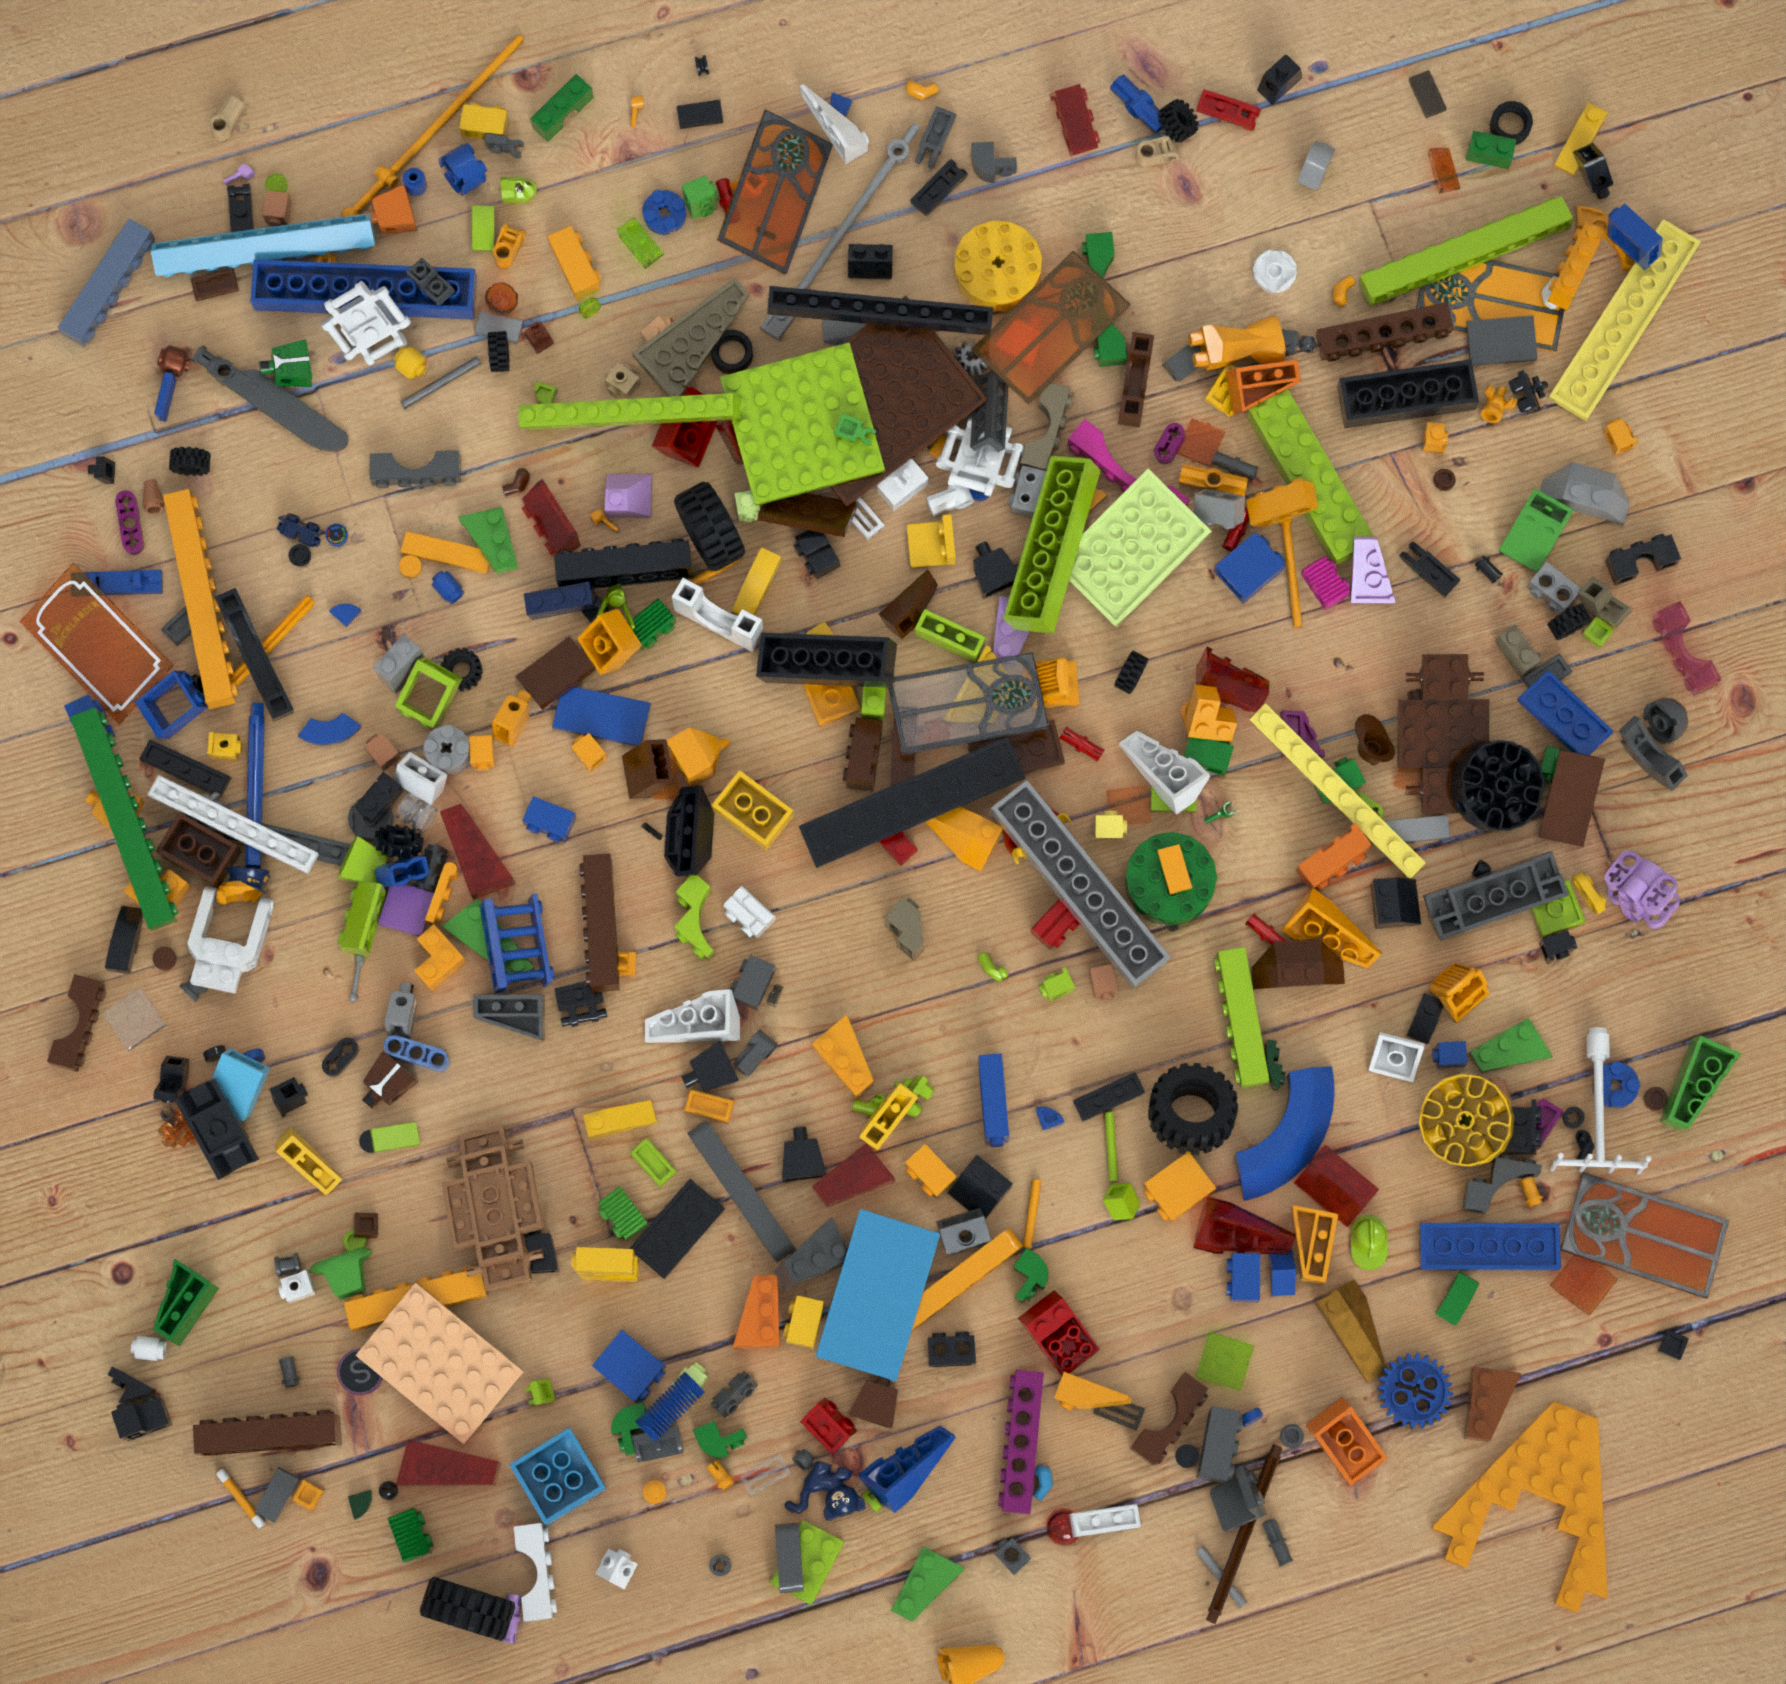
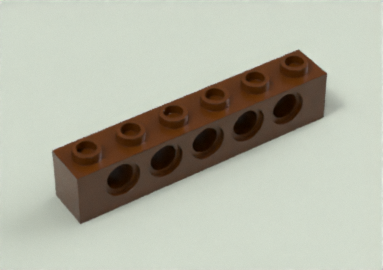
[1316,302,1453,362]

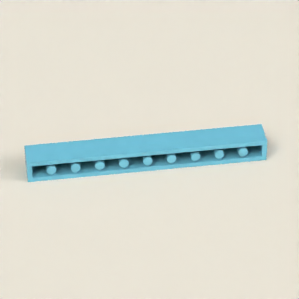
[151,213,375,277]

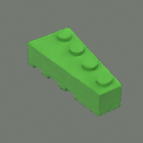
[1660,1035,1741,1131]

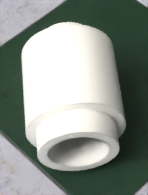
[131,1335,167,1361]

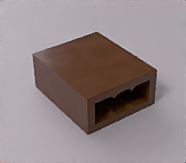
[622,739,674,799]

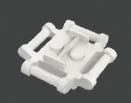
[321,281,411,366]
[936,416,1025,497]

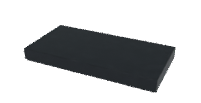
[629,1179,725,1280]

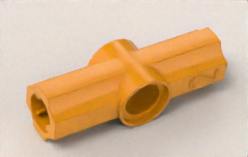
[1178,464,1248,496]

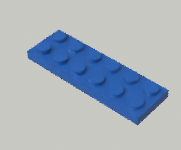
[1419,1223,1561,1271]

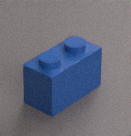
[522,796,577,843]
[1226,1253,1260,1303]

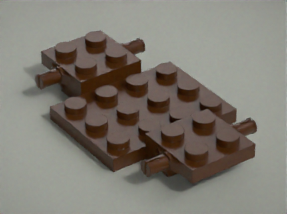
[1398,654,1489,813]

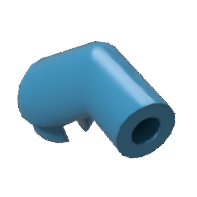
[1032,1465,1053,1501]

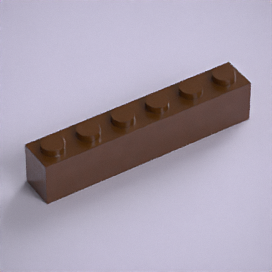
[579,853,620,993]

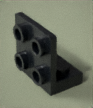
[1508,1099,1541,1155]

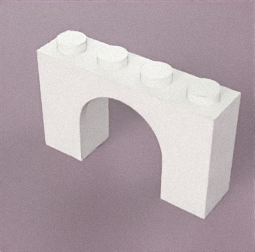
[672,578,764,652]

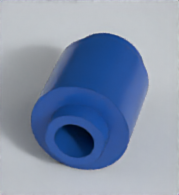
[403,168,427,196]
[431,571,464,604]

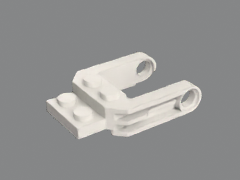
[187,886,274,994]

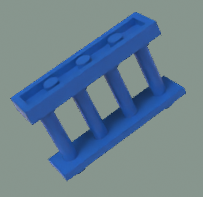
[479,894,554,993]

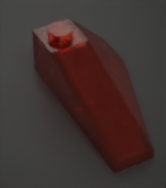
[1193,1196,1296,1254]

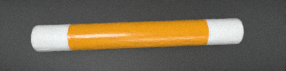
[216,1469,266,1529]

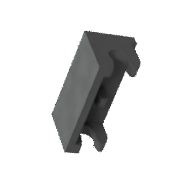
[1162,344,1201,382]
[632,1426,684,1463]

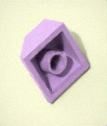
[605,474,652,518]

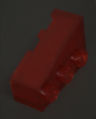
[1196,646,1269,713]

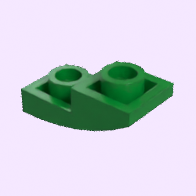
[1435,1271,1479,1326]

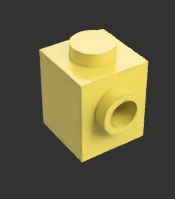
[1095,811,1127,838]

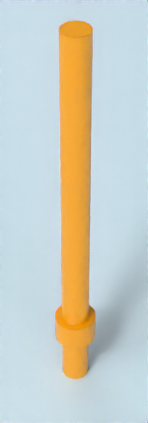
[1279,518,1302,628]

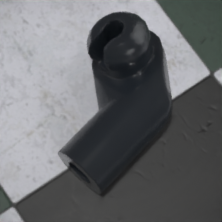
[1575,1130,1595,1160]

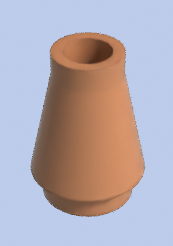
[142,479,165,514]

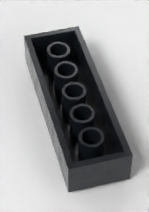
[1337,359,1479,428]
[554,539,693,589]
[756,633,897,688]

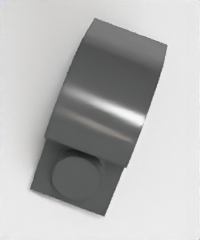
[971,142,1017,183]

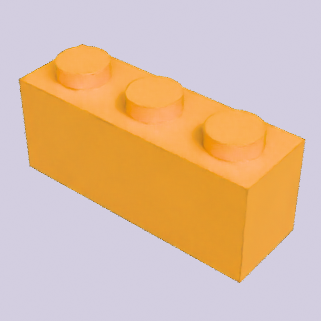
[547,226,602,300]
[1246,478,1319,528]

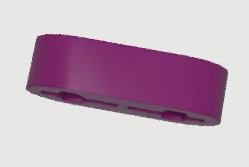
[1154,423,1186,464]

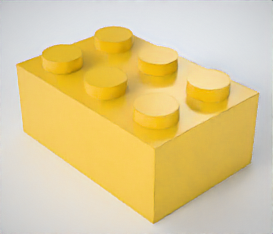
[712,770,794,851]

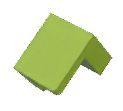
[1102,1183,1140,1220]

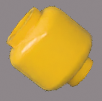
[393,346,427,379]

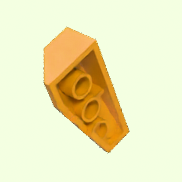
[925,807,1003,872]
[1281,888,1382,969]

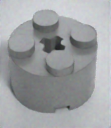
[423,725,470,775]

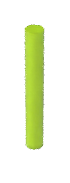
[1105,1112,1118,1182]

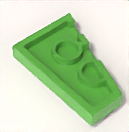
[458,507,518,574]

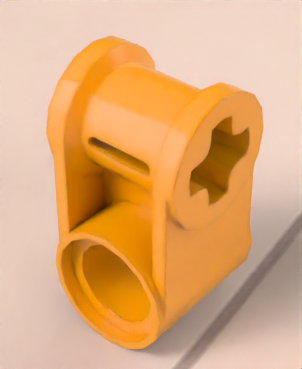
[493,223,526,269]

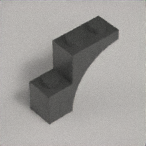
[1462,1155,1542,1214]

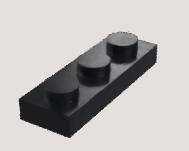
[1073,1072,1145,1122]

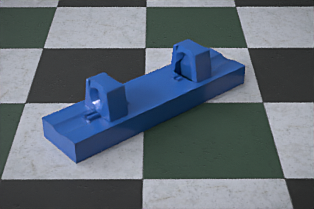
[72,570,163,597]

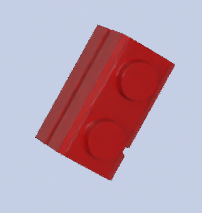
[1030,899,1080,950]

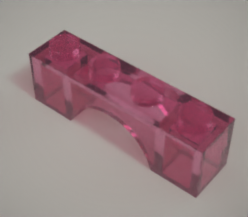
[1652,601,1722,696]

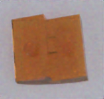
[1550,1254,1618,1315]

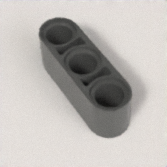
[775,1523,804,1594]

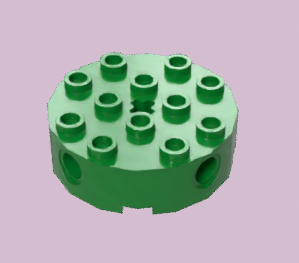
[1125,832,1217,926]

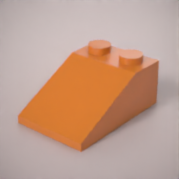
[1305,1397,1388,1486]

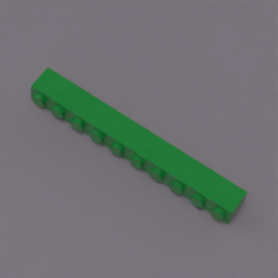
[70,707,179,931]

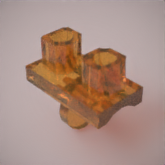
[158,1108,197,1148]

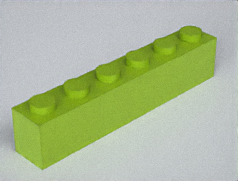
[1214,947,1269,1089]

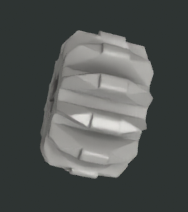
[954,339,991,378]

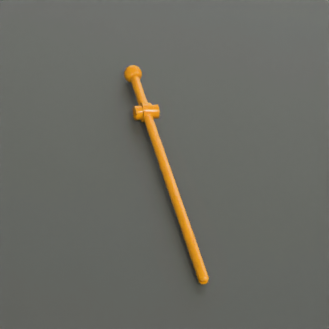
[341,34,524,217]

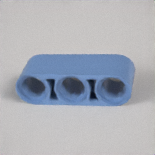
[384,1035,450,1072]

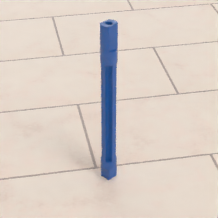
[245,702,265,868]

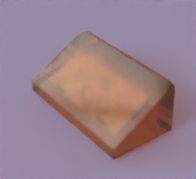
[1428,148,1460,194]

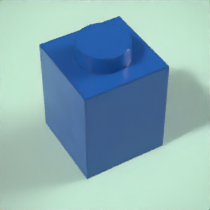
[1432,1041,1468,1069]

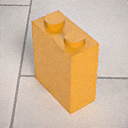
[1143,1151,1216,1223]

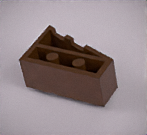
[843,718,883,792]

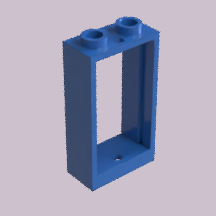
[978,1053,1009,1147]

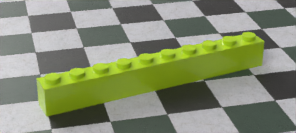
[1359,196,1573,307]
[519,393,741,431]

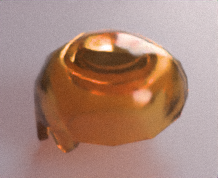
[485,282,518,316]

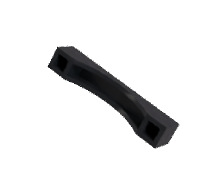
[215,588,294,722]

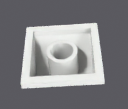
[1368,1032,1425,1082]

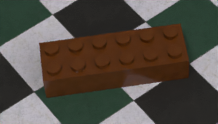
[193,1410,342,1456]

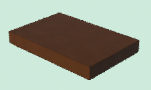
[516,636,596,710]

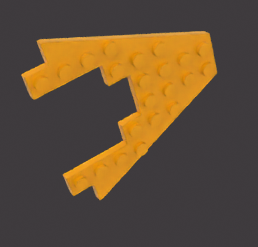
[1432,1401,1608,1613]

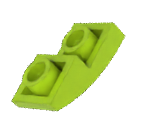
[471,205,494,251]

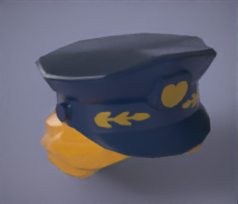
[216,866,271,905]

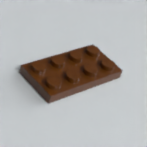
[758,493,857,537]
[966,719,1065,773]

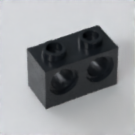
[928,1331,976,1368]

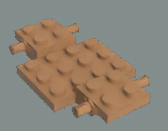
[442,1125,544,1292]

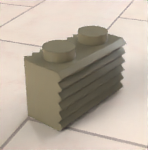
[1495,625,1541,678]

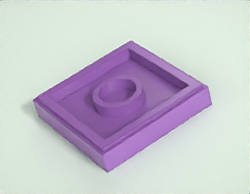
[378,885,434,936]

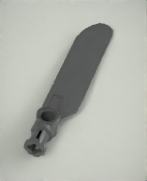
[192,345,349,451]

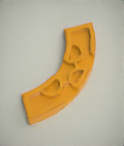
[1576,205,1635,271]

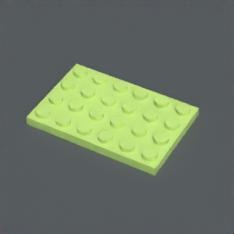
[1069,469,1212,627]

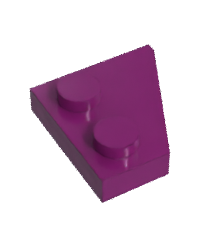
[1280,710,1325,758]

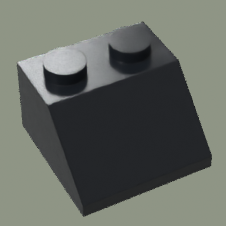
[1370,877,1421,929]
[947,1155,1013,1220]

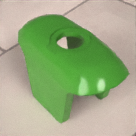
[309,1247,373,1299]

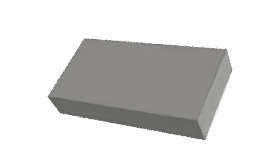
[475,311,524,344]

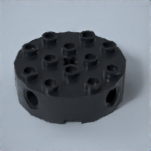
[1450,740,1545,831]

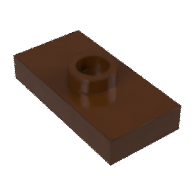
[191,268,239,302]

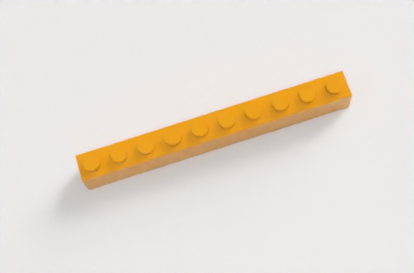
[163,489,239,709]

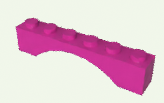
[1067,419,1190,507]

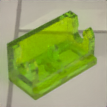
[617,218,664,269]

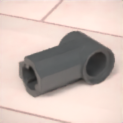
[733,1029,778,1077]

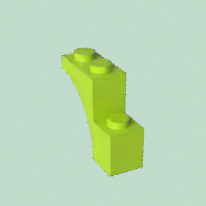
[674,875,714,961]

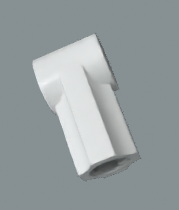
[926,485,974,517]

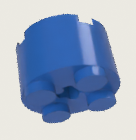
[439,143,487,196]

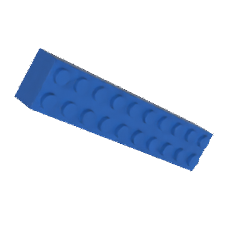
[250,260,477,319]

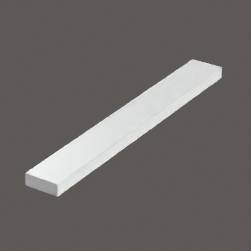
[147,775,319,874]

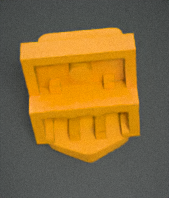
[1018,658,1080,708]
[1429,963,1490,1023]

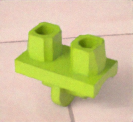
[894,1075,934,1117]

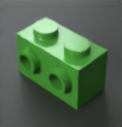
[681,175,718,220]

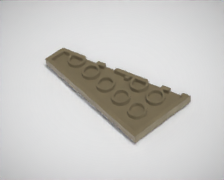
[632,278,749,397]

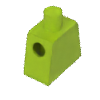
[336,836,388,884]

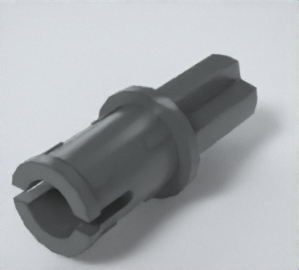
[1263,1518,1293,1567]

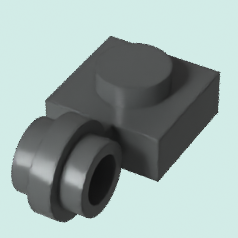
[1282,329,1316,355]

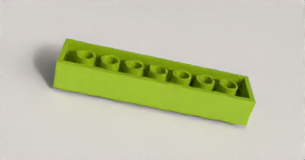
[1247,389,1373,566]
[1003,456,1101,634]

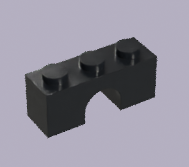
[1605,534,1681,586]

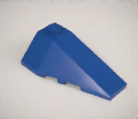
[858,1426,956,1513]

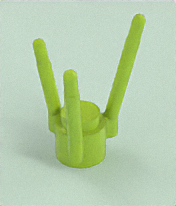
[597,583,635,629]

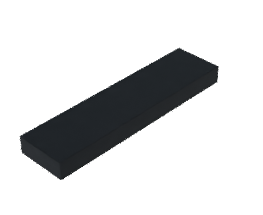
[139,739,231,798]

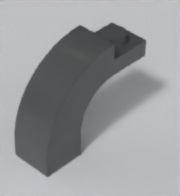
[1619,715,1688,791]

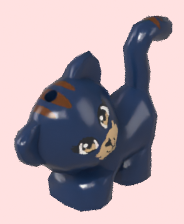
[784,1461,866,1521]

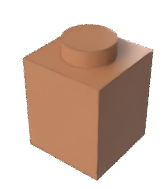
[262,190,291,226]
[364,733,401,772]
[1089,964,1118,1001]

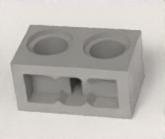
[1527,562,1581,614]

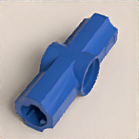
[1110,74,1163,134]

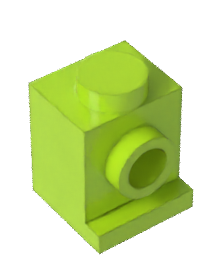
[1038,967,1075,1002]

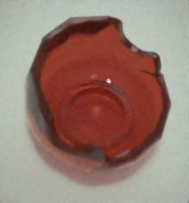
[1046,1508,1079,1546]

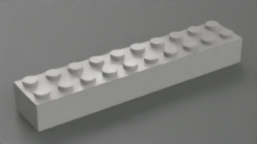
[990,780,1171,990]

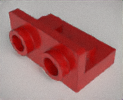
[800,1398,857,1455]

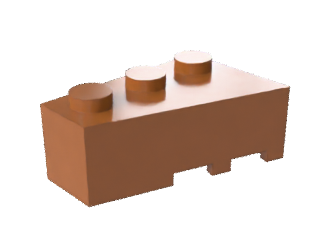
[1464,1367,1521,1442]

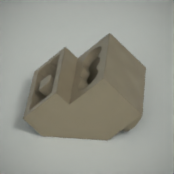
[885,897,923,961]

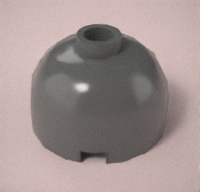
[1643,697,1688,744]

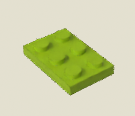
[770,1520,844,1605]

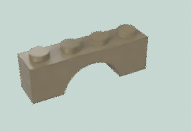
[1020,381,1073,471]

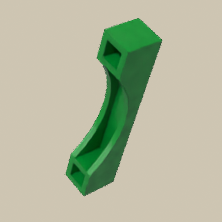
[1081,232,1127,367]

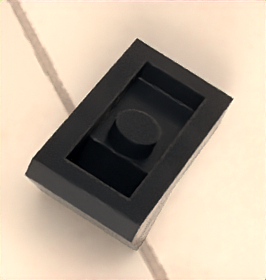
[1406,993,1443,1045]
[108,1367,156,1404]

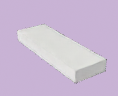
[1069,1504,1141,1538]

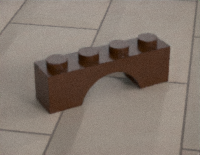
[1118,332,1154,427]
[47,974,106,1072]
[1130,1372,1208,1465]

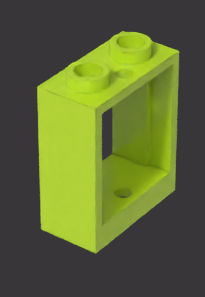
[395,657,463,729]

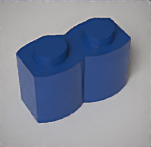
[374,856,430,887]

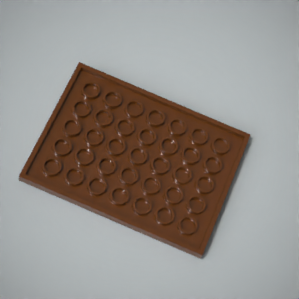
[830,296,988,508]

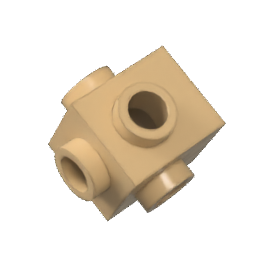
[605,363,641,399]

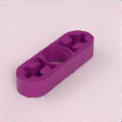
[115,490,144,555]

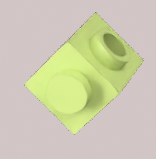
[734,490,760,522]

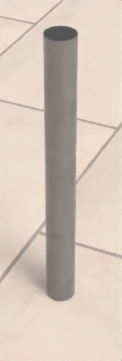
[400,357,481,409]

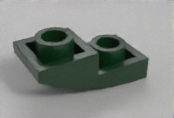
[1265,1040,1286,1091]

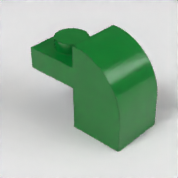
[1013,1248,1048,1304]
[611,1403,648,1457]
[693,1421,748,1459]

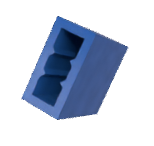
[1214,532,1285,604]
[592,1330,666,1403]

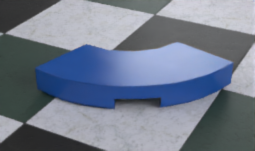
[298,712,362,746]

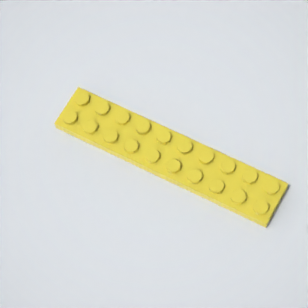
[1548,219,1701,421]

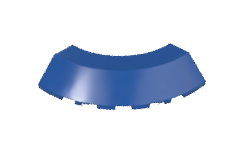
[1234,1066,1335,1201]

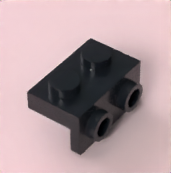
[848,244,893,279]

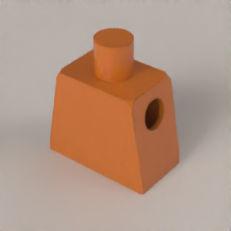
[362,185,417,234]

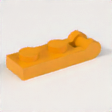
[425,862,459,926]

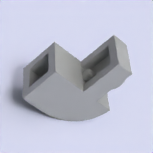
[1297,141,1336,190]

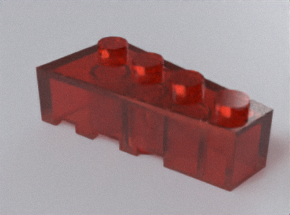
[440,804,516,900]
[396,1439,501,1487]

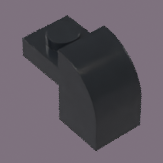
[154,1056,189,1103]

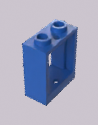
[1607,204,1663,271]
[135,670,208,739]

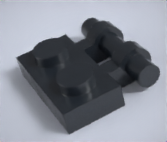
[554,981,607,1027]

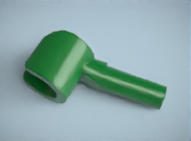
[1204,802,1236,824]

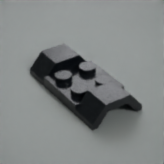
[174,1078,259,1180]

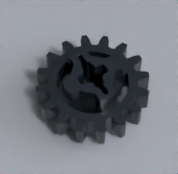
[373,824,424,859]

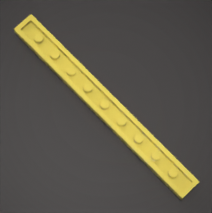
[1248,703,1426,879]

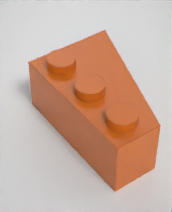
[1226,360,1301,416]
[733,1275,780,1349]

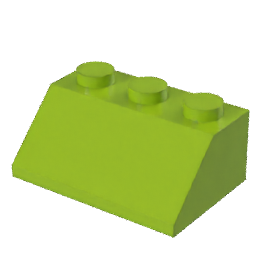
[337,882,387,958]

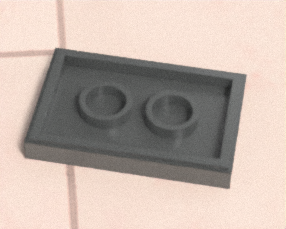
[1466,316,1537,366]

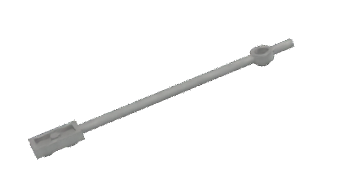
[760,123,920,341]

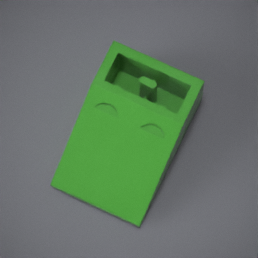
[1499,488,1574,573]

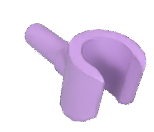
[223,164,255,184]

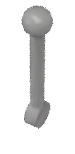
[349,955,364,1002]

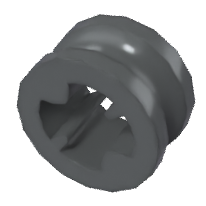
[709,1555,731,1576]

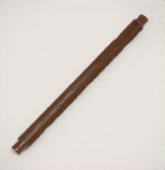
[1206,1444,1282,1624]

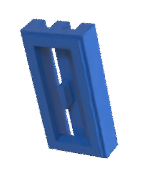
[154,372,177,422]

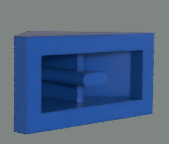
[1269,1248,1296,1296]

